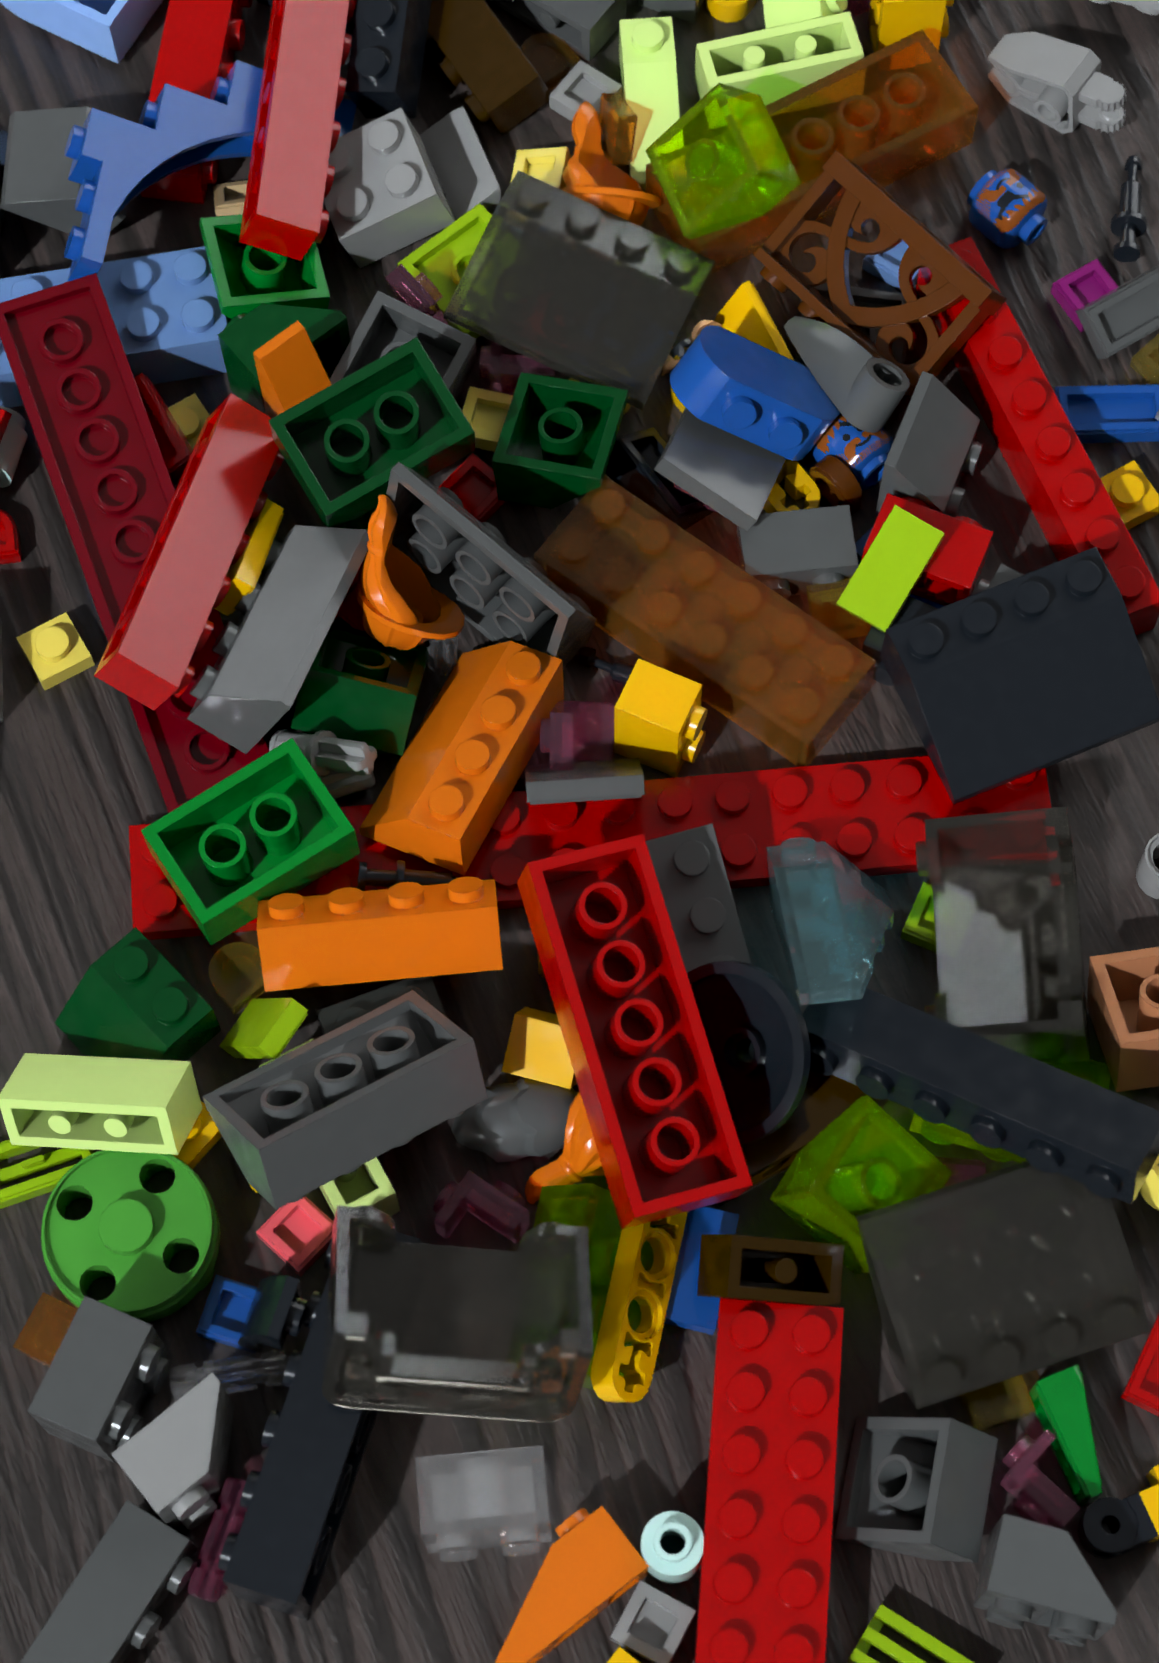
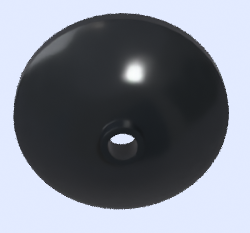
[687,961,811,1144]

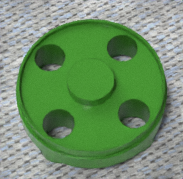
[41,1150,220,1323]

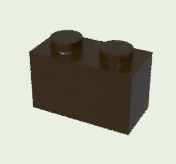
[697,1234,844,1307]

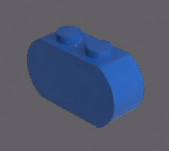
[670,325,839,461]

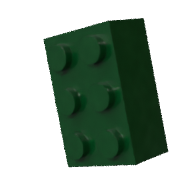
[268,337,475,528]

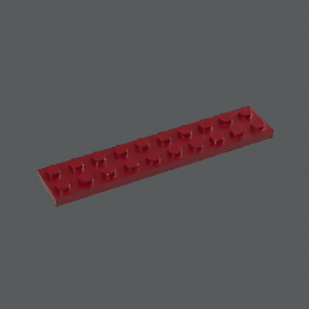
[0,273,269,813]

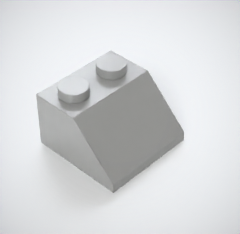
[111,1372,235,1531]

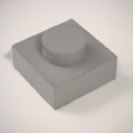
[549,60,623,123]
[610,1580,696,1663]

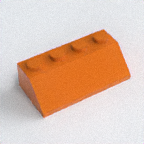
[359,640,564,876]
[256,876,503,992]

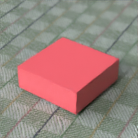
[256,1196,342,1277]

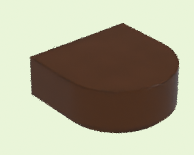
[809,455,862,515]

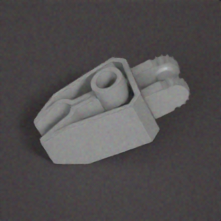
[988,32,1126,134]

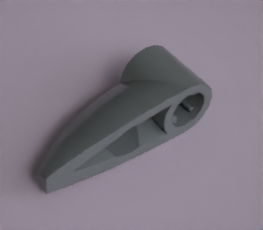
[783,316,910,433]

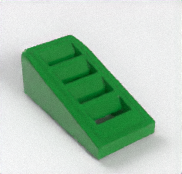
[1027,1364,1102,1508]

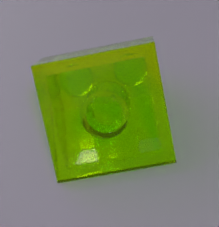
[646,83,801,239]
[770,1095,952,1274]

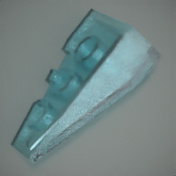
[767,837,894,1005]

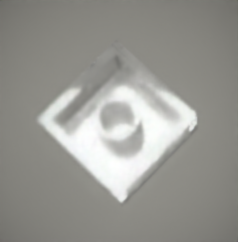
[415,1445,552,1562]

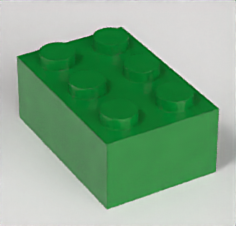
[141,738,360,946]

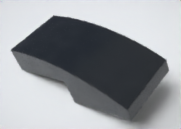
[238,1275,309,1353]

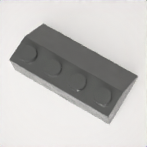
[187,525,369,754]
[203,990,488,1210]

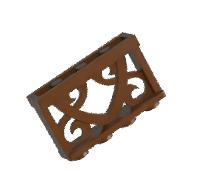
[753,150,1007,397]

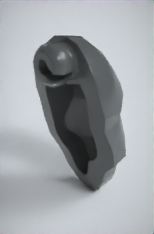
[452,1077,578,1163]

